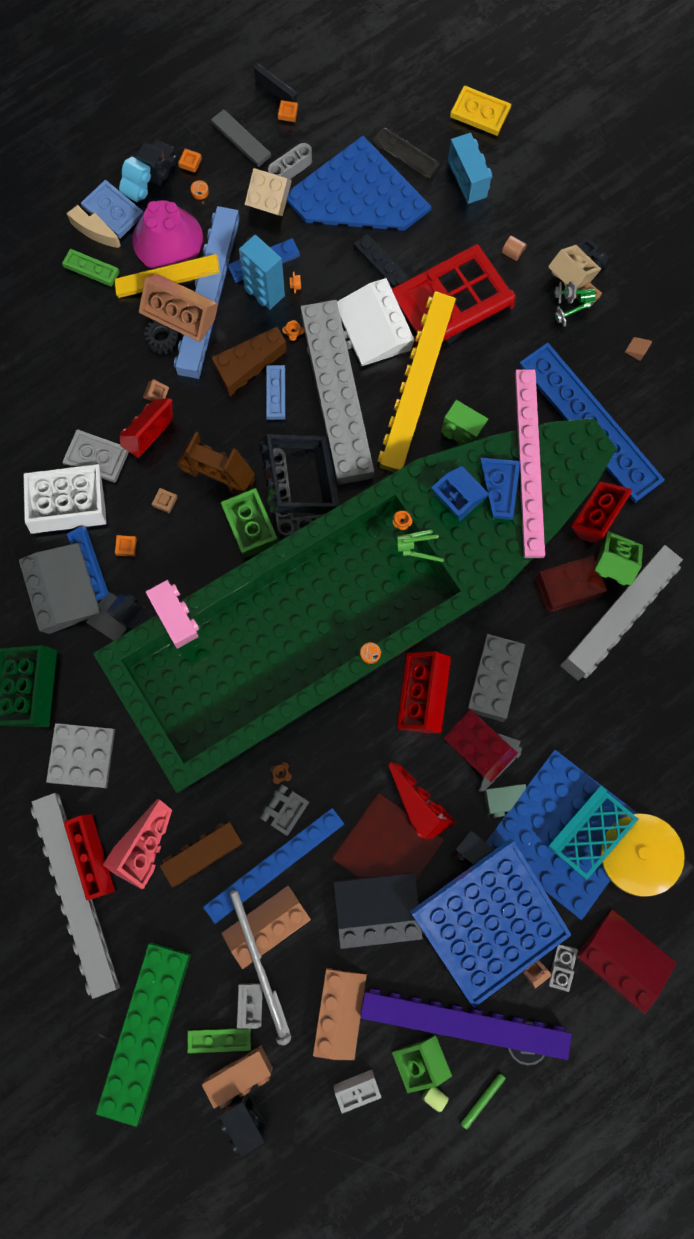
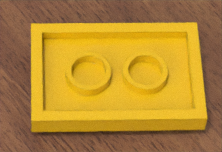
[450,86,512,136]

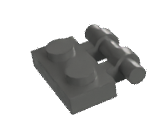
[259,784,309,836]

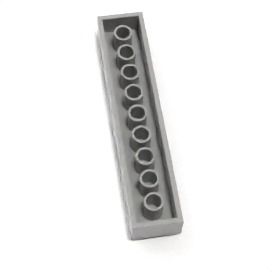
[301,300,374,485]

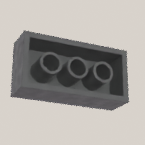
[466,634,525,722]

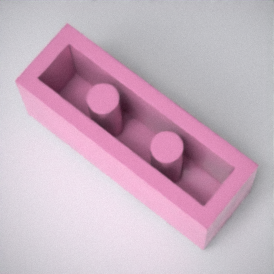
[146,580,199,648]

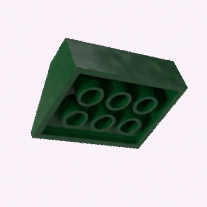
[0,645,57,727]

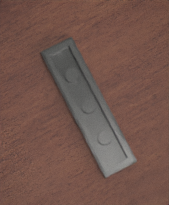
[211,109,271,167]

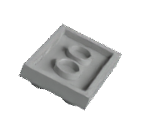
[62,430,129,483]

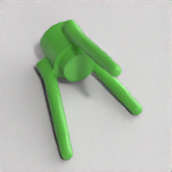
[398,530,444,562]

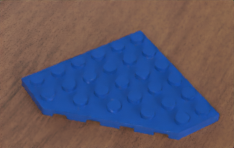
[286,136,431,231]

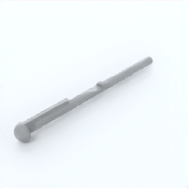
[230,890,291,1045]

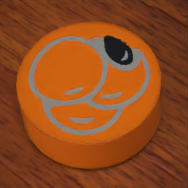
[191,180,209,200]
[360,642,381,664]

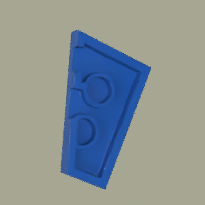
[481,458,520,520]

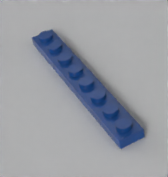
[203,808,344,924]

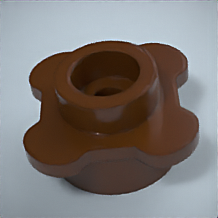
[270,762,292,784]

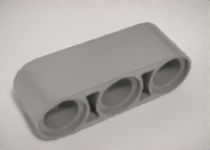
[268,143,312,179]

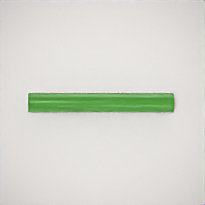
[461,1073,506,1129]

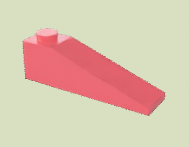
[103,799,172,889]

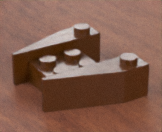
[177,432,256,495]

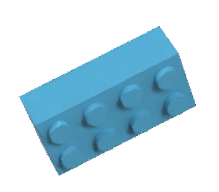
[239,235,285,310]

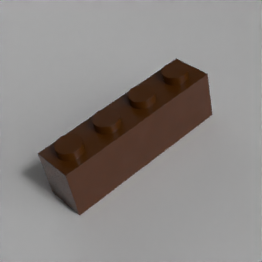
[160,821,244,887]

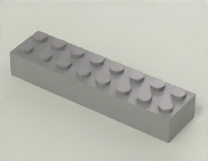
[560,545,683,680]

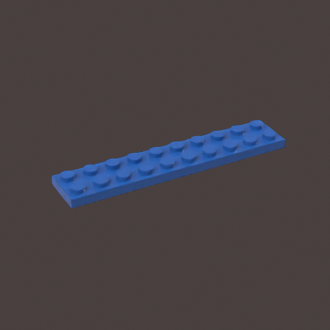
[519,343,665,503]

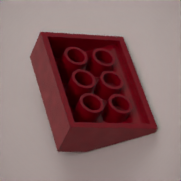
[576,909,676,1014]

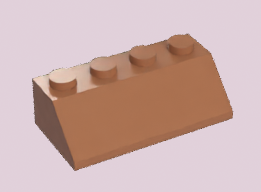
[139,274,218,342]
[222,885,311,969]
[313,968,367,1060]

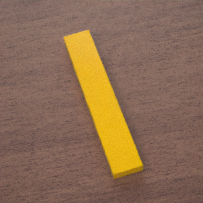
[115,254,220,298]

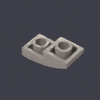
[549,944,578,992]

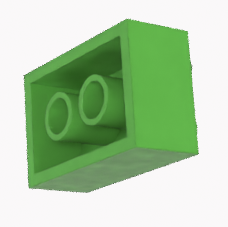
[221,488,278,559]
[595,531,643,586]

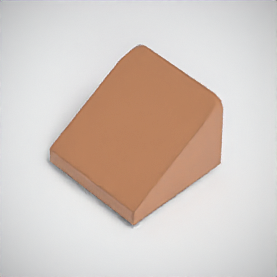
[625,337,652,361]
[143,379,169,401]

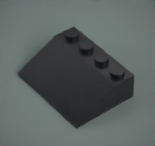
[334,872,422,949]

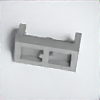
[237,983,263,1029]
[333,1070,381,1113]

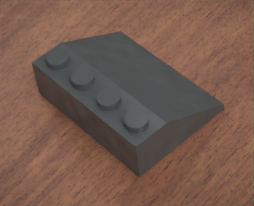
[19,543,101,634]

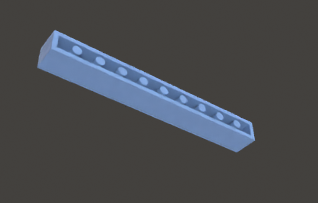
[174,206,240,379]

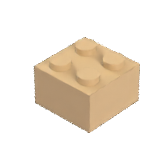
[245,168,292,216]
[548,245,601,290]

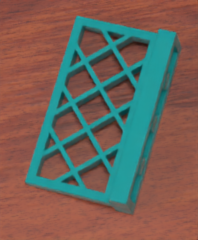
[548,786,639,881]

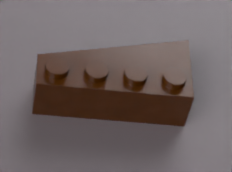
[212,327,286,396]

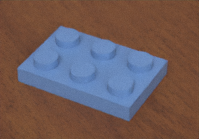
[81,180,144,239]

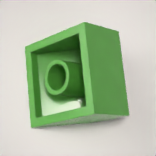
[392,1035,452,1093]

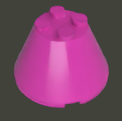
[132,201,203,270]

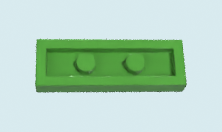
[62,249,119,287]
[188,1028,251,1053]

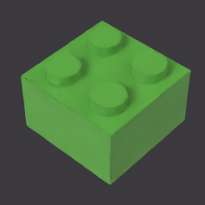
[441,400,488,445]

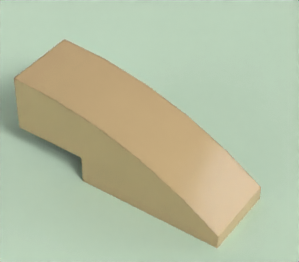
[67,205,121,248]

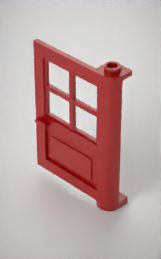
[392,244,516,348]

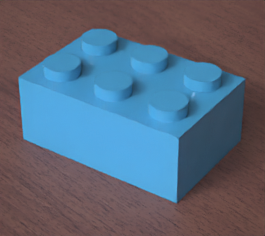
[448,133,492,204]

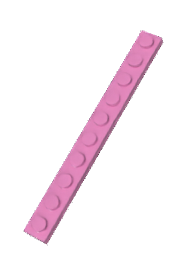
[515,370,545,558]

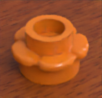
[393,511,412,530]

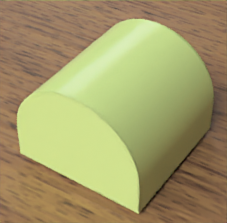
[421,1087,449,1112]

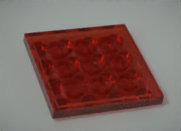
[333,793,444,880]

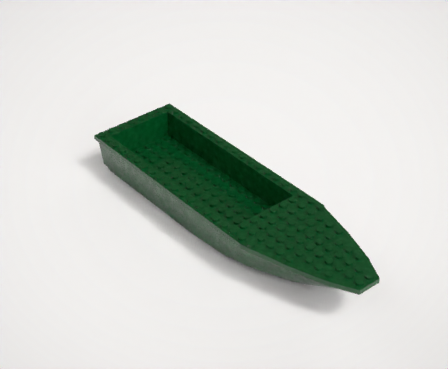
[93,418,617,793]

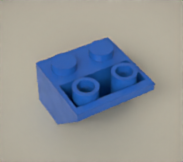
[431,466,489,522]

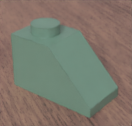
[484,784,526,818]

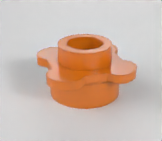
[290,272,301,294]
[282,320,304,341]

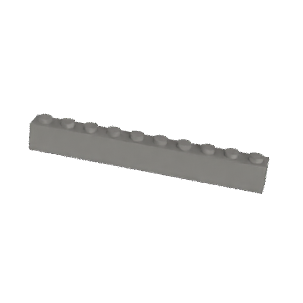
[31,793,120,999]

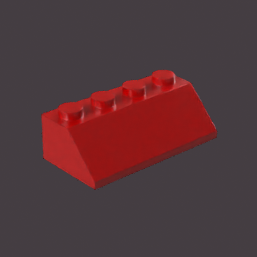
[397,651,451,733]

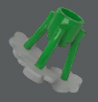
[554,281,596,327]

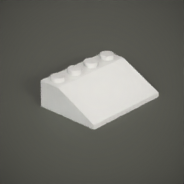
[337,278,414,366]
[24,464,106,534]

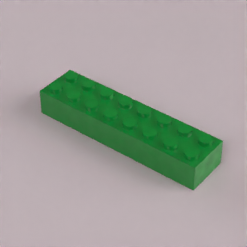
[96,943,191,1127]

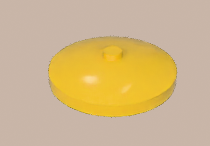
[601,814,684,897]

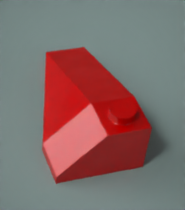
[389,762,456,839]

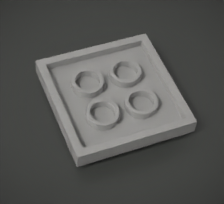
[46,723,115,788]

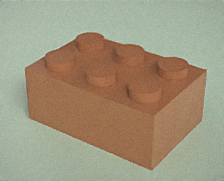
[202,1046,273,1109]

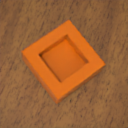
[278,100,298,122]
[178,149,202,172]
[115,535,137,557]

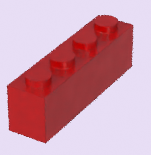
[63,814,115,901]

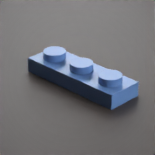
[267,365,285,420]

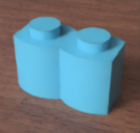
[119,157,151,202]

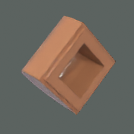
[502,236,527,261]
[523,960,551,989]

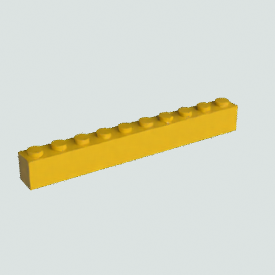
[377,291,456,473]

